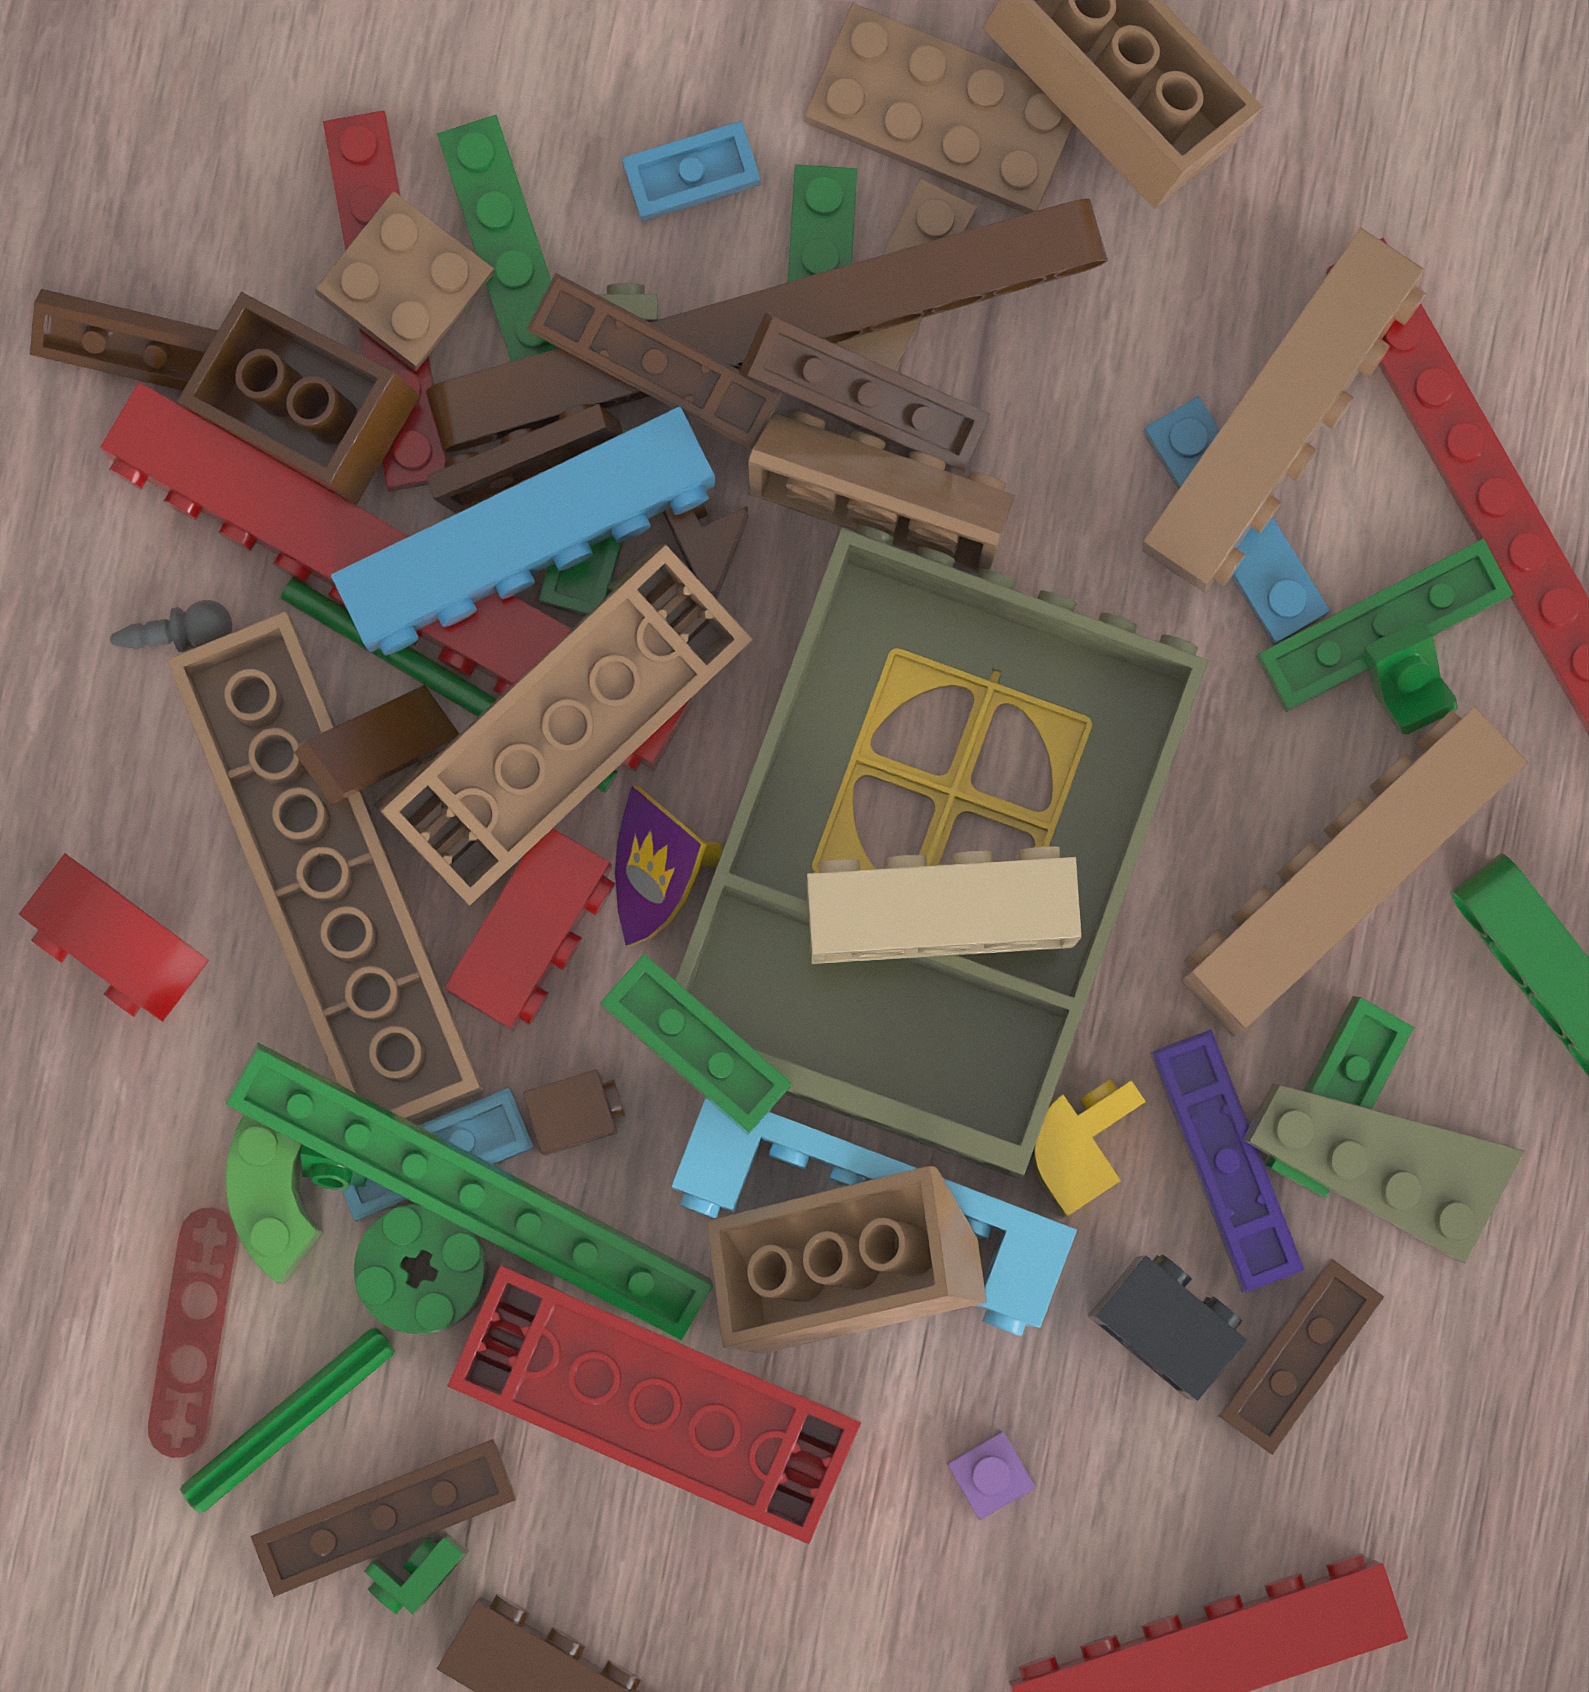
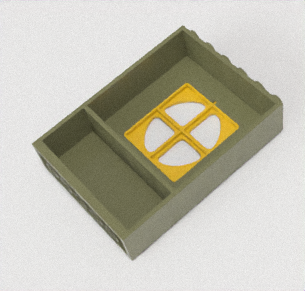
[675,525,1209,1179]

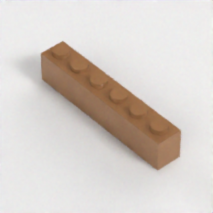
[1143,227,1426,594]

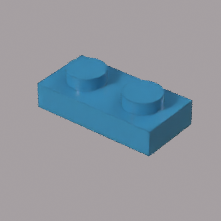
[622,121,761,223]

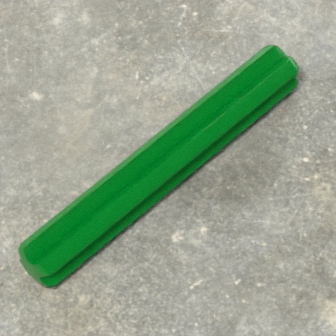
[180,1328,395,1513]

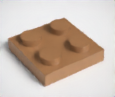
[315,191,494,371]

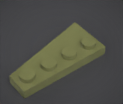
[1242,1083,1525,1264]

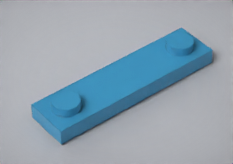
[1143,396,1330,645]

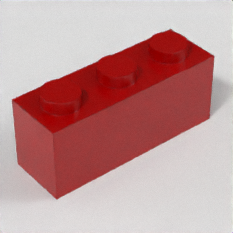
[444,828,615,1031]

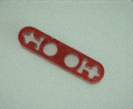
[148,1208,240,1458]

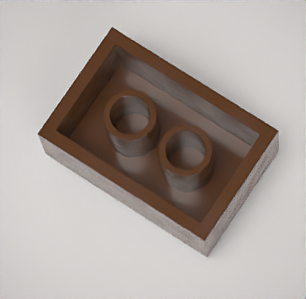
[177,292,420,505]

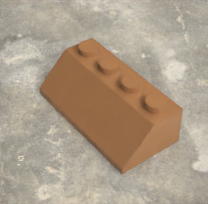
[707,1166,987,1354]

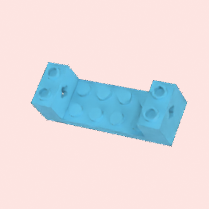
[671,1098,1077,1336]

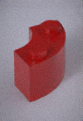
[18,853,209,1022]

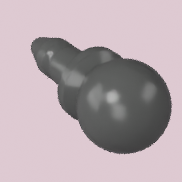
[110,600,232,652]

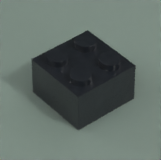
[1088,1254,1247,1401]

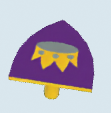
[615,785,723,946]

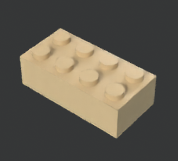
[806,847,1081,964]

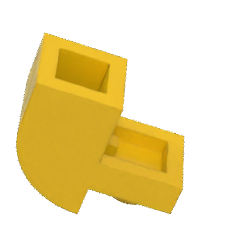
[1032,1078,1146,1218]

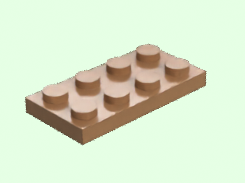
[804,3,1074,214]

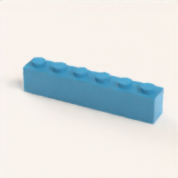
[331,406,715,655]

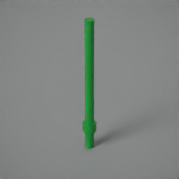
[280,577,618,793]

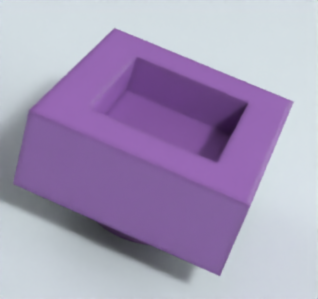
[947,1431,1036,1520]

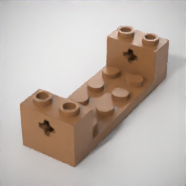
[374,544,753,906]

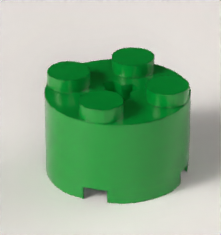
[354,1204,489,1334]

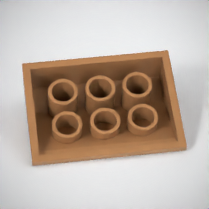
[748,410,1015,573]

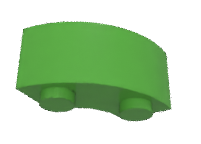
[226,1114,323,1283]

